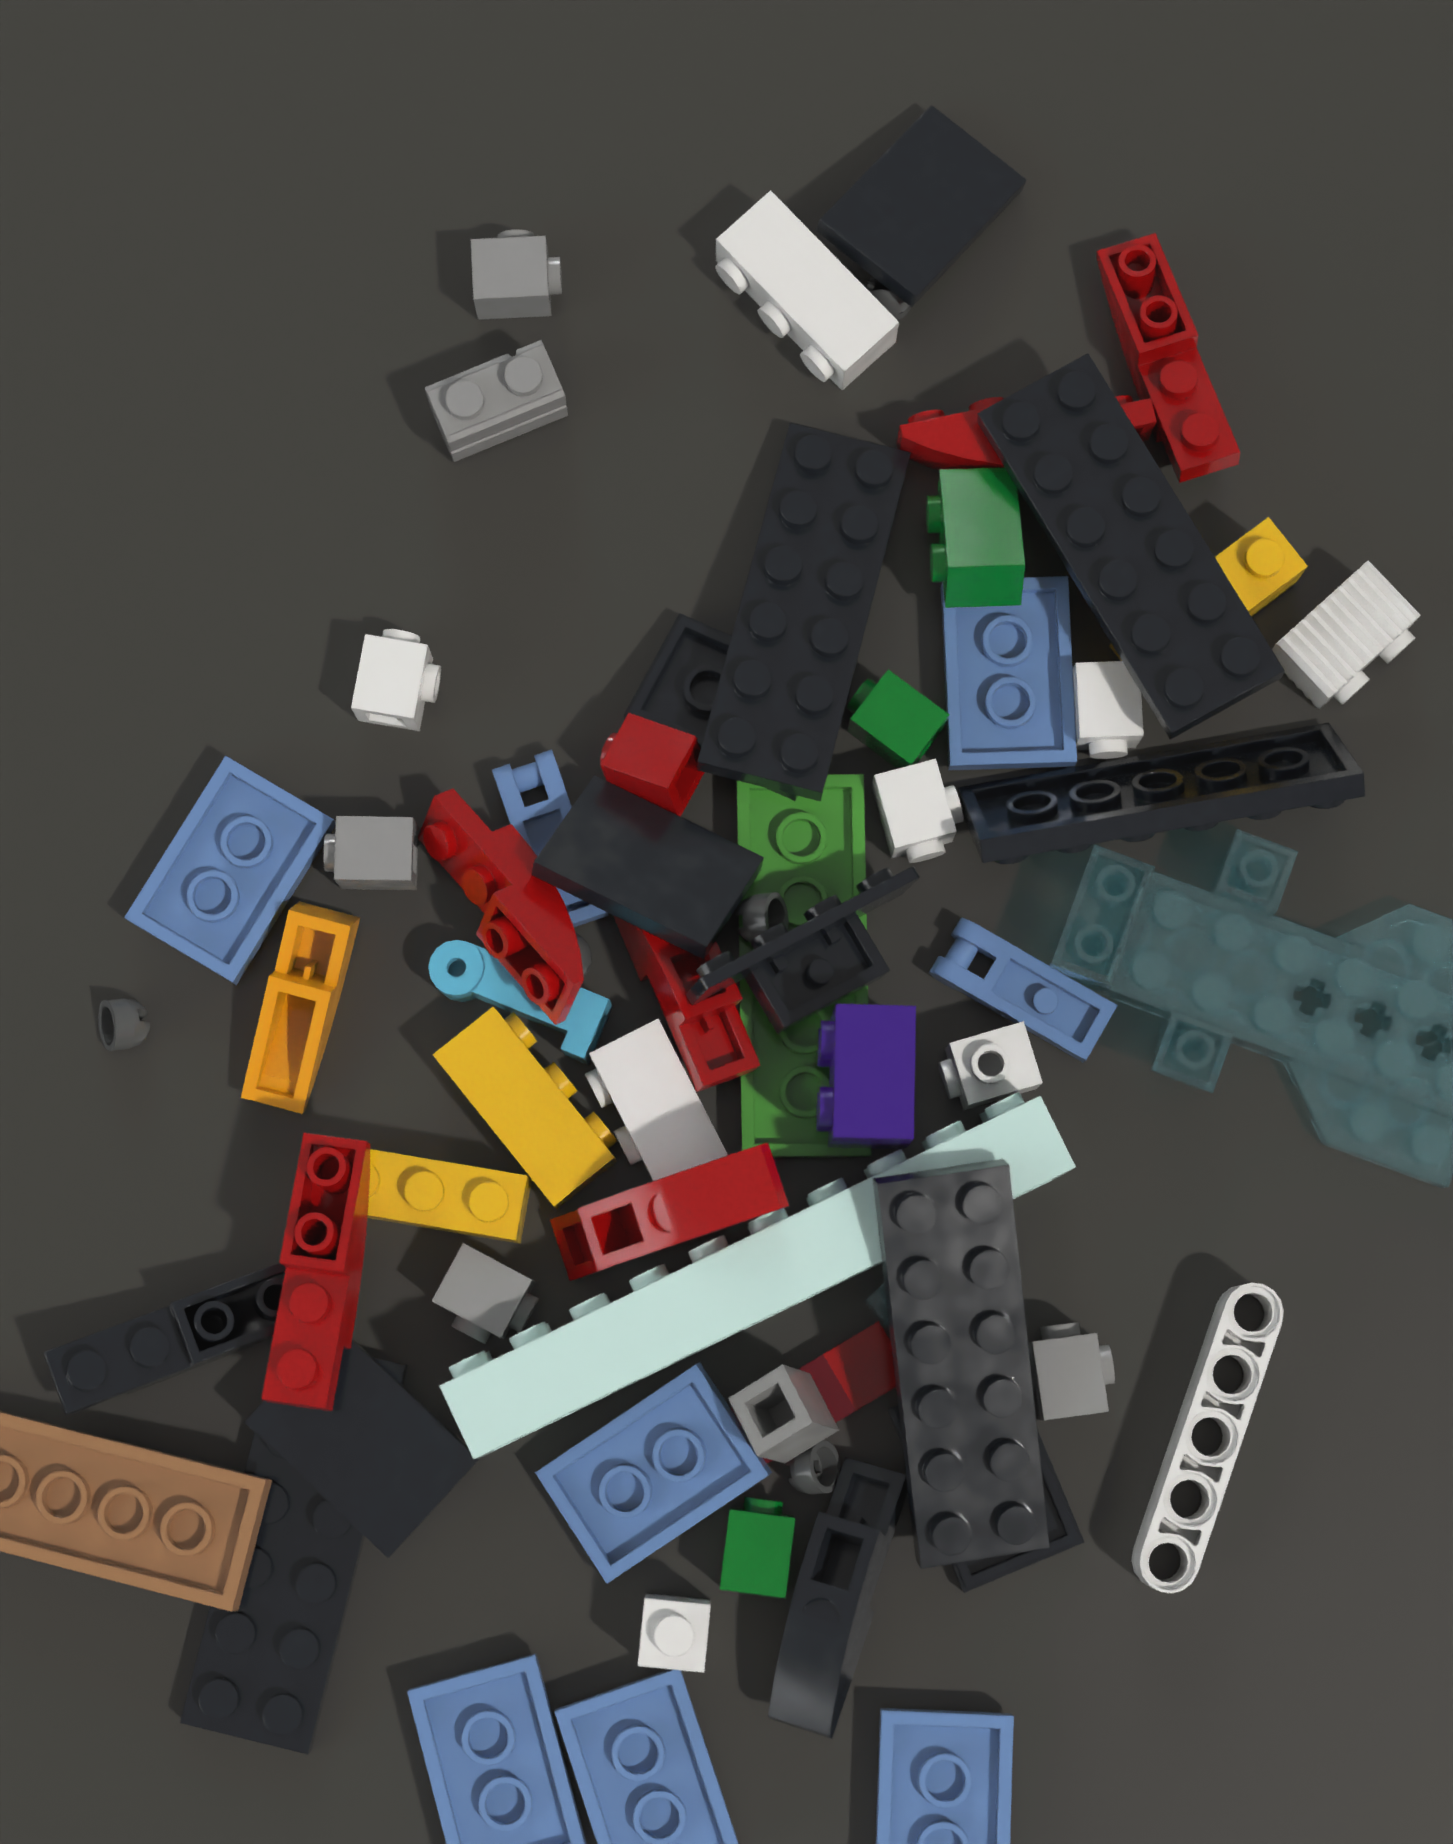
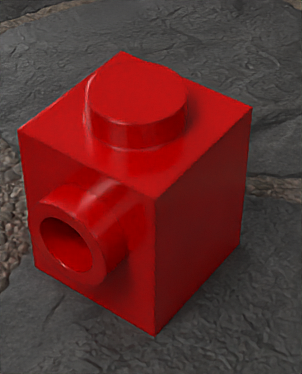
[600,713,705,817]

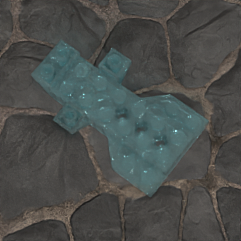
[1050,829,1453,1189]

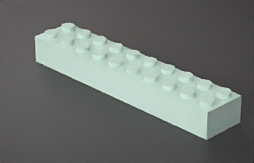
[440,1092,1076,1459]

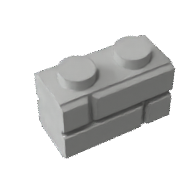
[425,340,568,462]

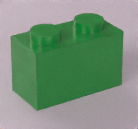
[926,467,1025,608]

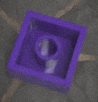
[816,1004,916,1149]

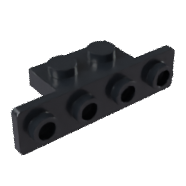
[686,866,920,1034]

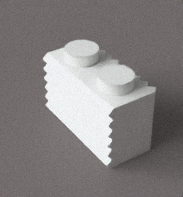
[1272,560,1421,709]

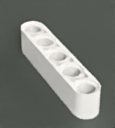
[1131,1283,1284,1593]

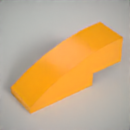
[241,901,360,1114]

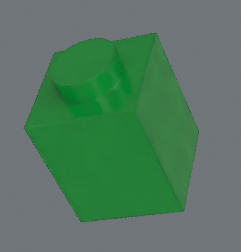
[846,669,950,769]
[720,1497,795,1598]

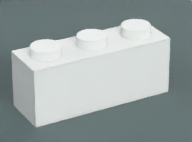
[715,190,899,390]
[585,1019,728,1181]

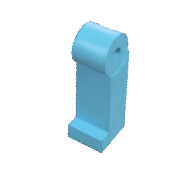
[428,940,613,1065]

